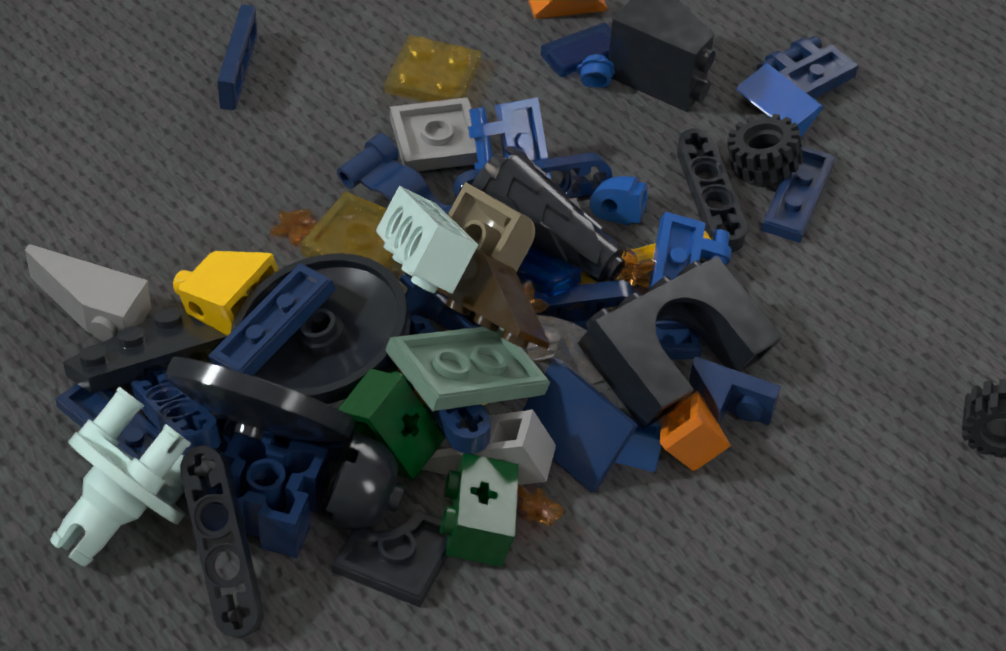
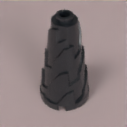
[472,146,626,282]

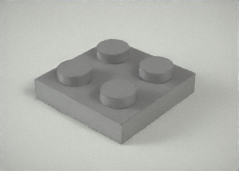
[390,97,478,172]

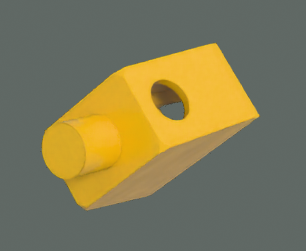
[173,251,279,336]

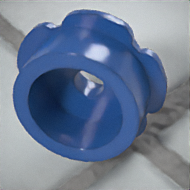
[577,54,615,88]

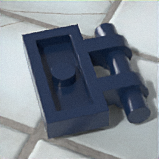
[756,36,858,99]

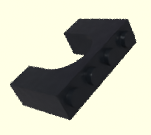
[577,256,782,429]

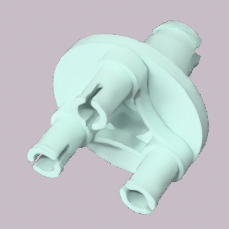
[50,387,205,567]

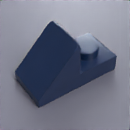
[689,356,781,426]

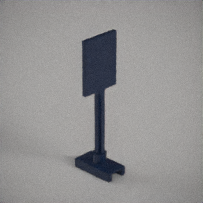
[399,273,638,492]

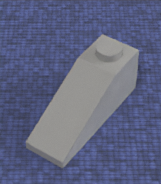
[25,244,151,341]
[422,410,556,485]

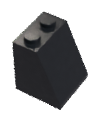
[608,0,715,112]

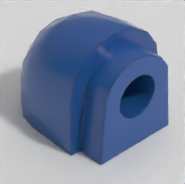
[590,176,648,226]

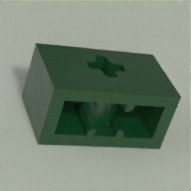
[338,368,445,480]
[440,453,519,567]

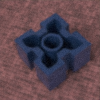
[204,432,329,558]

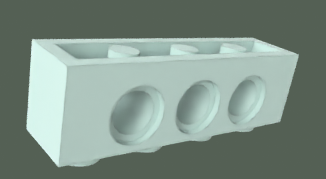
[376,186,478,293]

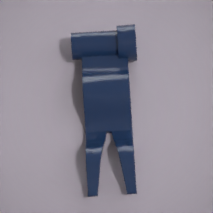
[337,133,453,215]

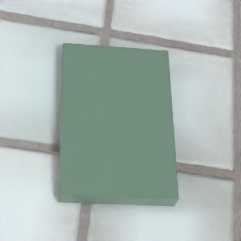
[385,327,550,411]

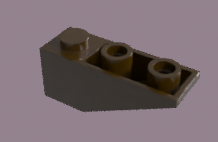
[437,249,550,349]

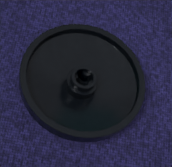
[231,253,411,404]
[164,357,356,442]

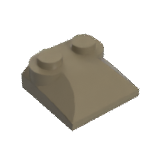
[448,182,535,272]

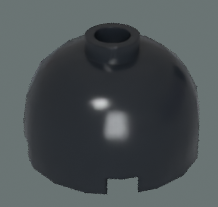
[319,431,404,530]

